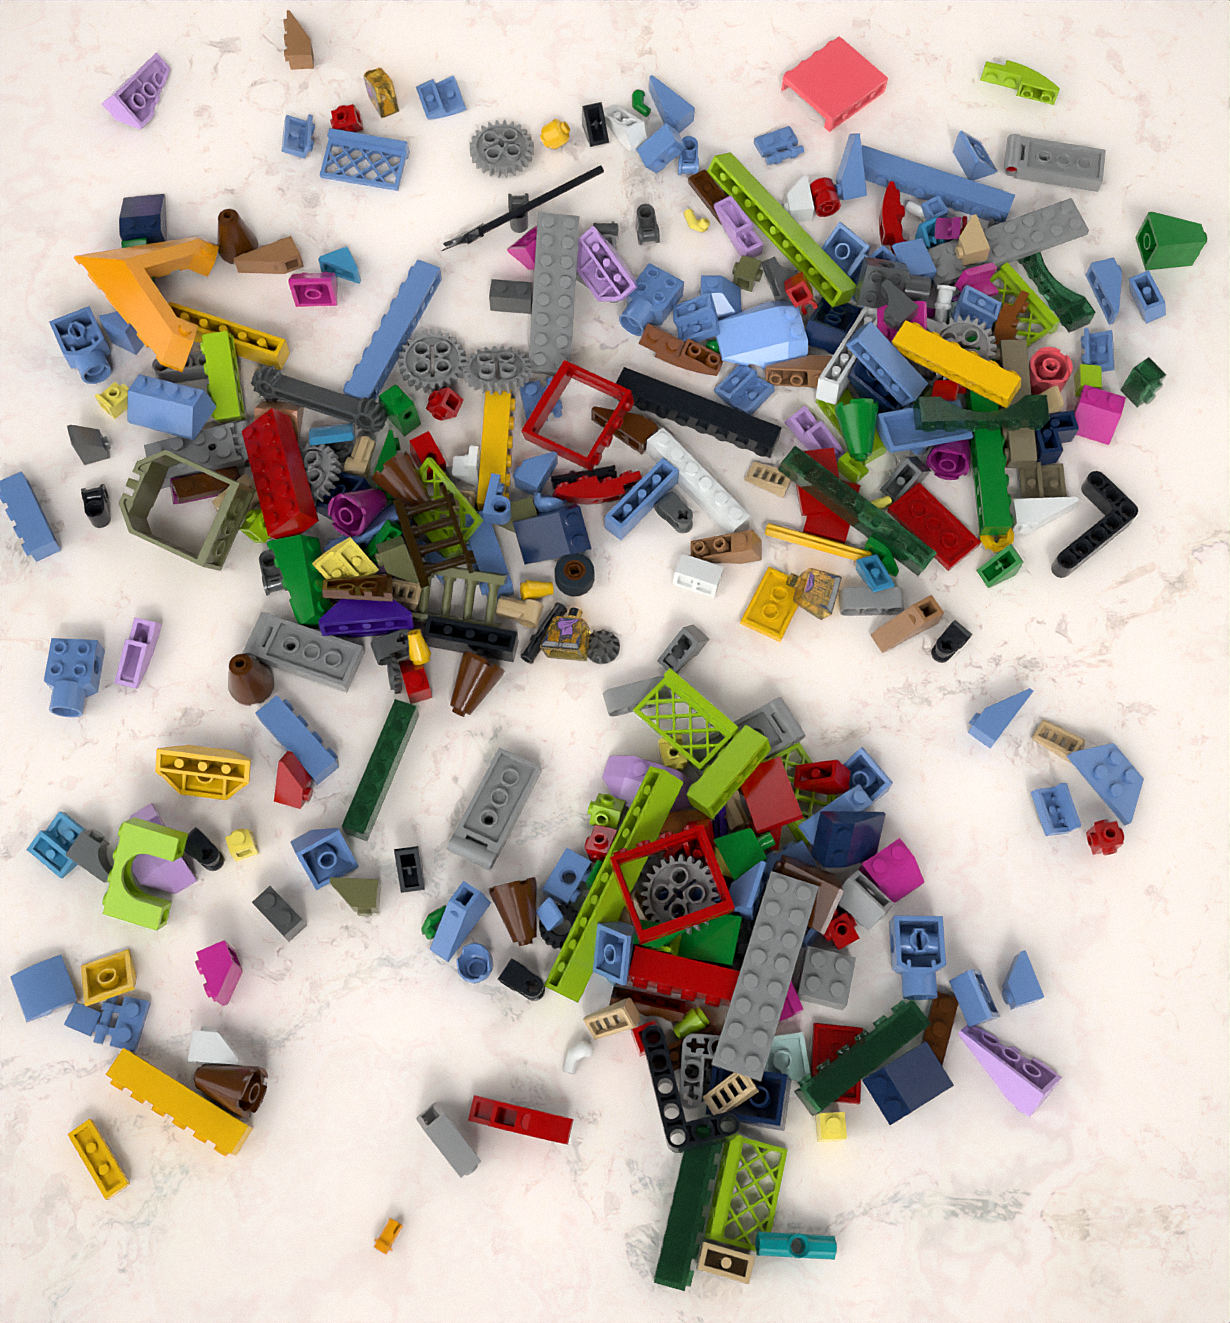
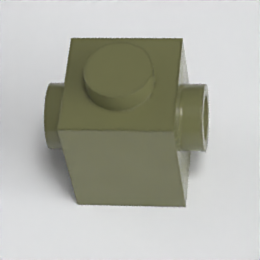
[732,255,763,292]

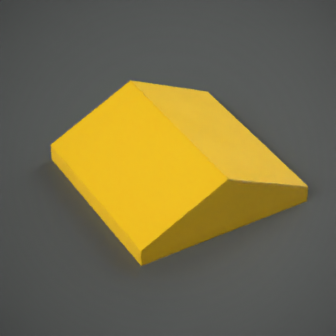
[81,949,137,1006]

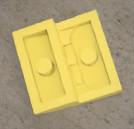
[312,537,379,579]

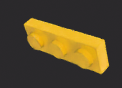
[67,1119,130,1200]

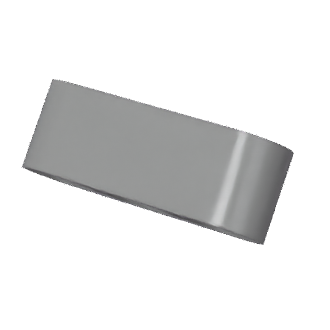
[152,351,208,383]
[838,587,904,616]
[603,676,672,716]

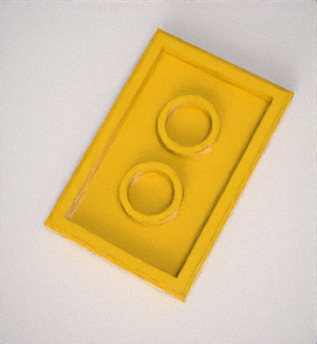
[740,566,803,642]

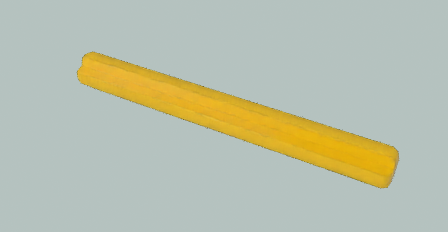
[765,523,872,561]

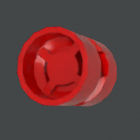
[809,177,841,217]

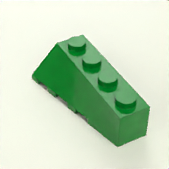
[267,535,332,629]

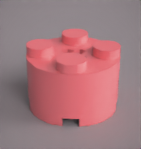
[1028,347,1073,396]

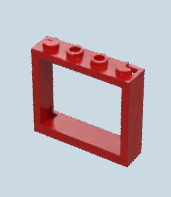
[521,360,634,471]
[609,824,735,945]

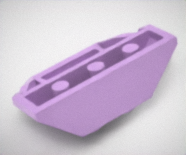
[577,226,637,302]
[602,756,694,813]
[118,803,197,894]

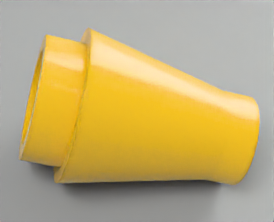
[520,580,554,600]
[407,629,432,665]

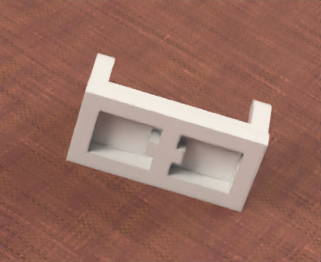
[672,554,724,598]

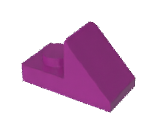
[935,217,961,240]

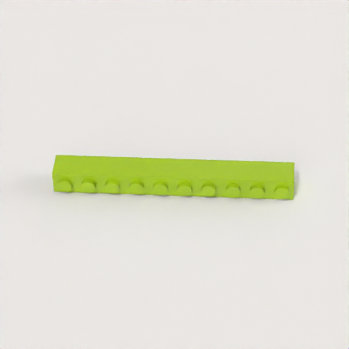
[707,152,857,307]
[544,766,684,1003]

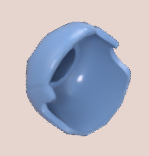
[533,492,567,514]
[456,943,493,984]

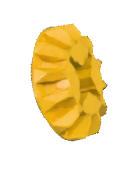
[978,528,1014,553]

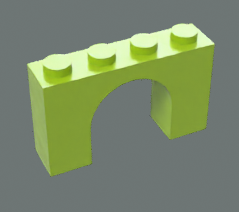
[102,817,188,931]

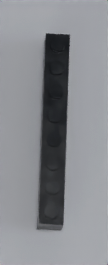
[613,367,782,458]

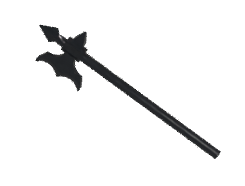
[441,165,604,252]

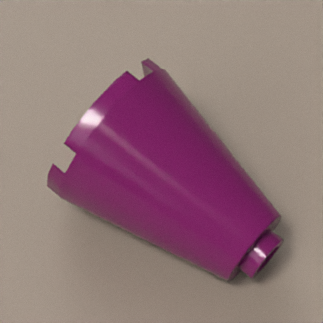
[926,439,970,480]
[328,488,387,537]

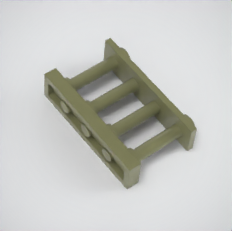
[410,562,508,628]

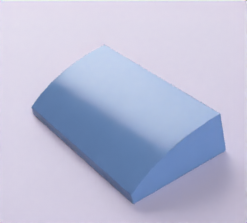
[876,399,973,453]

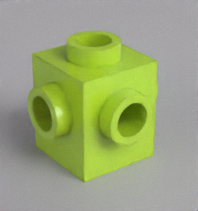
[239,509,271,543]
[587,793,626,829]

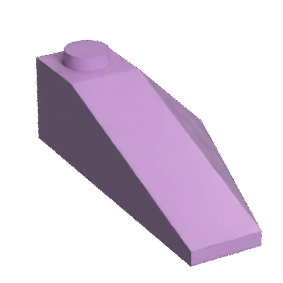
[102,52,171,129]
[958,1025,1062,1117]

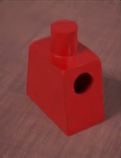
[409,431,446,486]

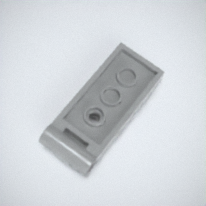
[1003,134,1106,192]
[144,421,250,489]
[242,612,365,693]
[685,697,806,779]
[447,747,542,870]

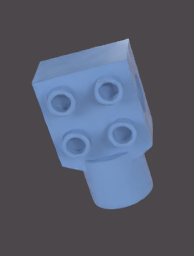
[619,263,684,336]
[49,306,111,384]
[44,638,105,718]
[889,916,946,1000]

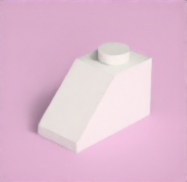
[782,175,814,222]
[188,1026,244,1066]

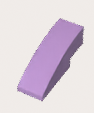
[714,196,764,258]
[784,406,846,462]
[114,617,162,689]

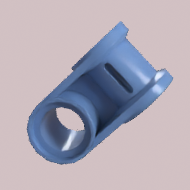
[678,136,699,176]

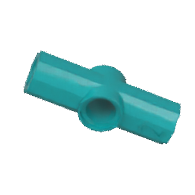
[755,1231,837,1260]

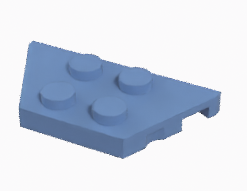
[1066,743,1144,826]

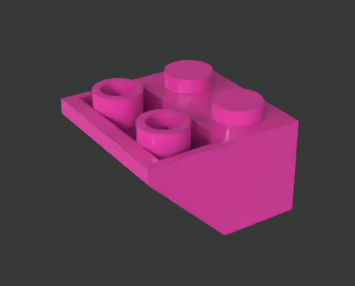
[195,940,243,1006]

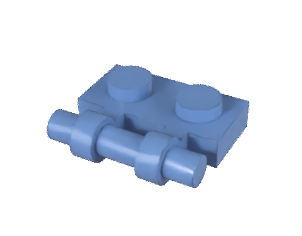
[754,126,804,165]
[519,377,563,421]
[93,995,151,1052]

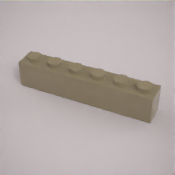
[993,340,1037,468]

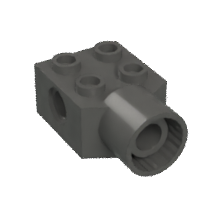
[854,256,931,309]

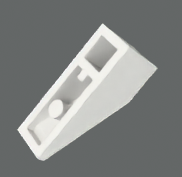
[603,105,647,152]
[1009,497,1079,534]

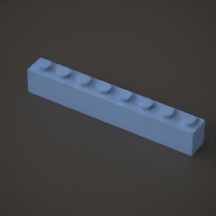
[862,145,1015,223]
[343,259,442,401]

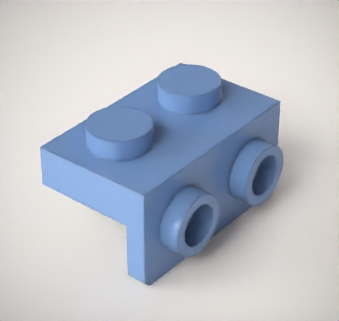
[281,114,315,159]
[1081,328,1115,372]
[1031,783,1081,836]

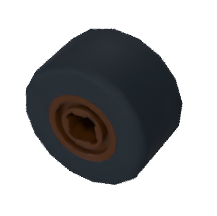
[555,553,595,597]

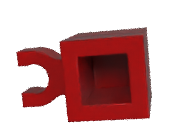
[784,271,818,315]

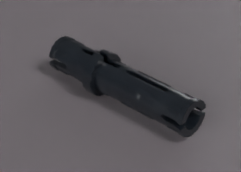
[551,465,617,490]
[520,602,568,664]

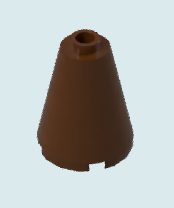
[217,209,258,264]
[372,451,431,514]
[450,651,505,717]
[228,654,274,706]
[488,877,537,946]
[193,1064,268,1118]

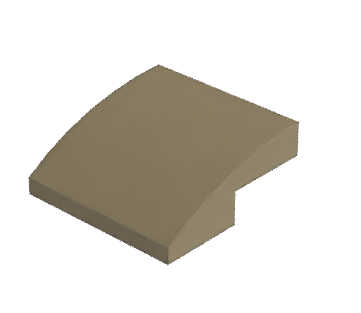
[1019,462,1067,499]

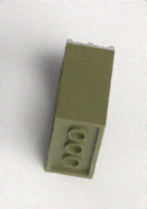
[119,450,256,571]

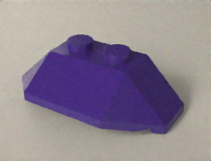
[319,599,414,638]

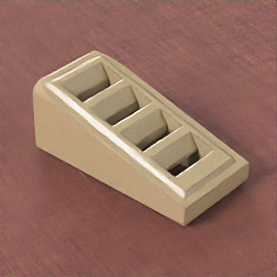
[744,462,794,498]
[392,579,422,611]
[1032,719,1085,763]
[583,998,641,1040]
[703,1073,759,1115]

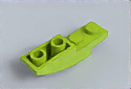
[980,60,1060,105]

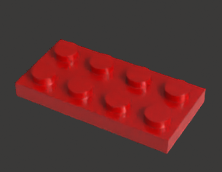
[887,482,981,571]

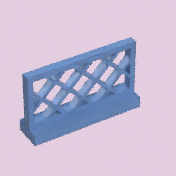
[320,128,410,191]

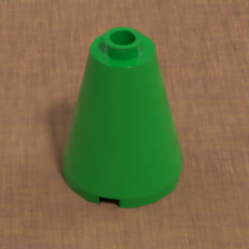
[835,398,879,462]

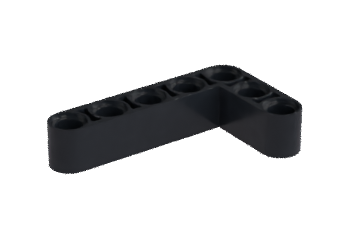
[1051,471,1138,578]
[642,1025,740,1153]

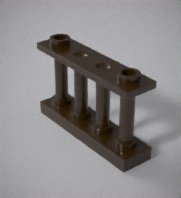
[393,485,476,588]

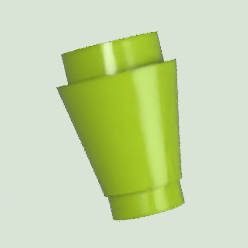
[672,1006,710,1040]

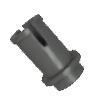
[593,221,619,236]

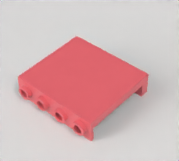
[781,36,888,132]

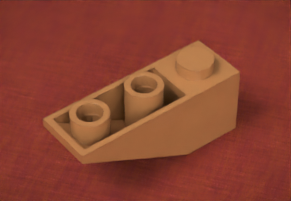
[283,10,314,70]
[233,236,304,274]
[765,355,832,388]
[690,530,762,564]
[870,595,944,653]

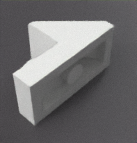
[452,446,480,487]

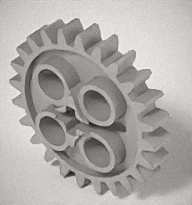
[469,120,534,178]
[931,316,997,380]
[398,330,466,393]
[462,346,532,395]
[299,442,341,506]
[641,855,719,936]

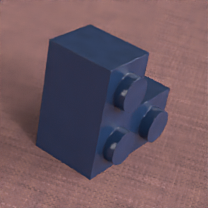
[1033,410,1079,465]

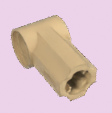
[344,436,376,480]
[496,595,544,628]
[724,790,749,831]

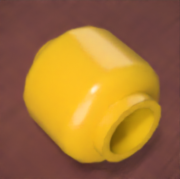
[540,118,570,150]

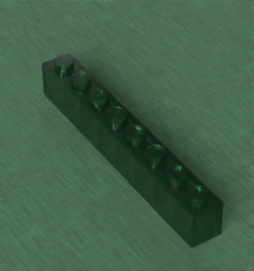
[778,445,937,576]

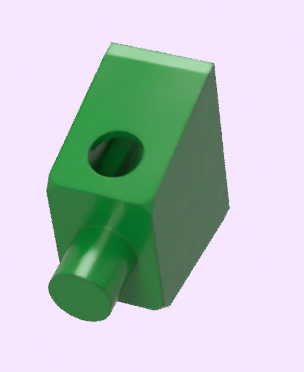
[379,384,421,437]
[714,828,776,881]

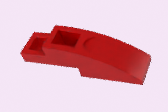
[879,181,907,256]
[552,470,642,505]
[468,1095,574,1145]

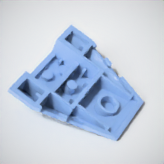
[716,300,808,369]

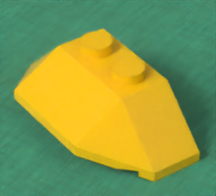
[155,745,251,800]

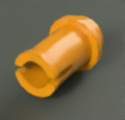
[373,1218,404,1255]

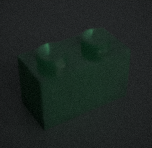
[1120,357,1166,408]

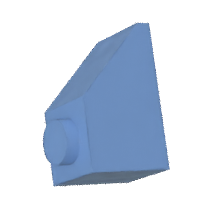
[513,451,558,496]
[1001,950,1044,1010]

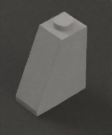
[416,1102,481,1178]

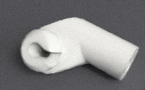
[906,201,926,221]
[563,1041,594,1075]

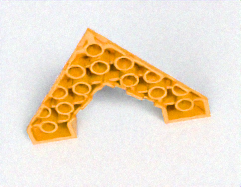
[74,236,219,372]

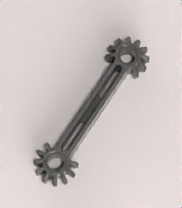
[251,364,388,434]

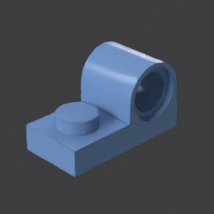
[482,474,511,525]

